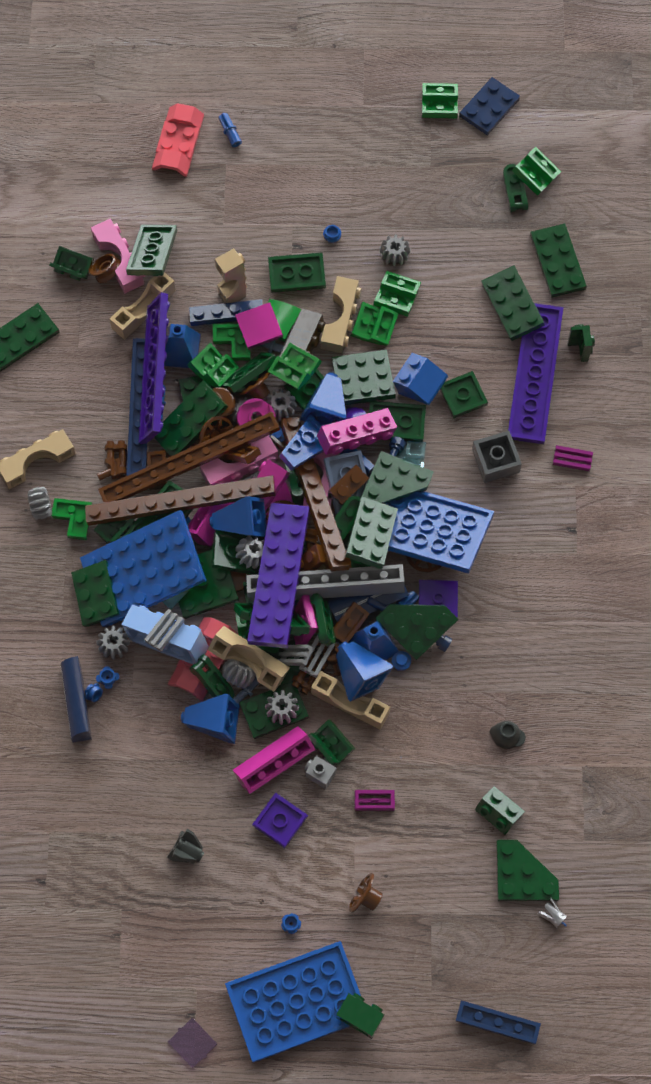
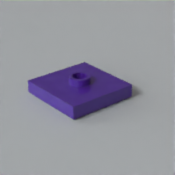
[419,580,458,618]
[252,793,308,849]

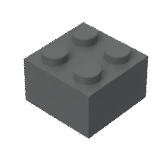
[472,431,522,483]

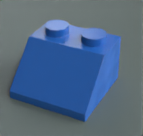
[393,353,448,405]

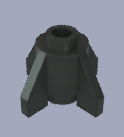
[167,829,204,864]

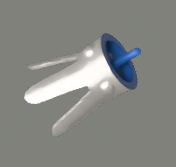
[537,898,567,928]

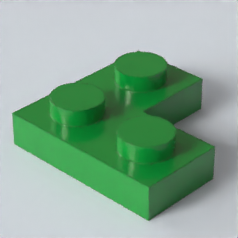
[213,324,251,361]
[51,498,93,540]

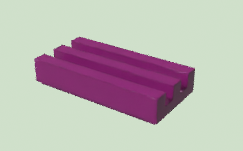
[553,445,593,472]
[355,790,395,811]

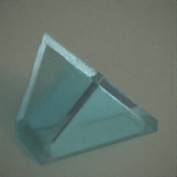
[396,441,426,467]

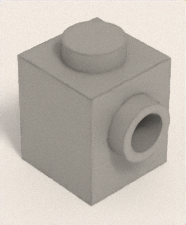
[305,756,337,789]

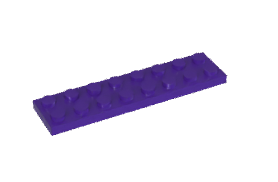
[139,292,170,444]
[508,303,564,444]
[247,503,310,648]

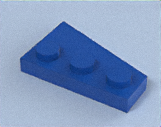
[279,415,324,471]

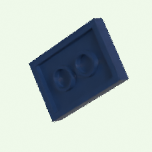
[459,77,520,136]

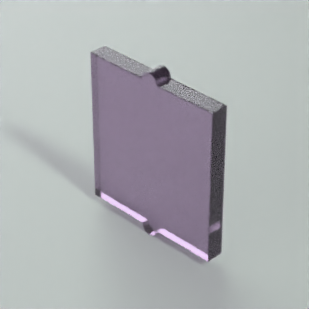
[168,1018,217,1069]

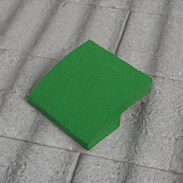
[422,83,458,119]
[512,147,561,196]
[373,271,421,317]
[268,299,301,342]
[350,302,398,346]
[187,342,239,388]
[268,343,322,390]

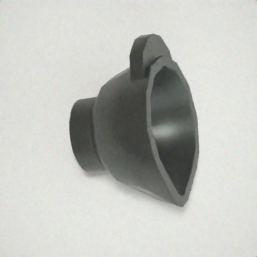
[490,721,526,749]

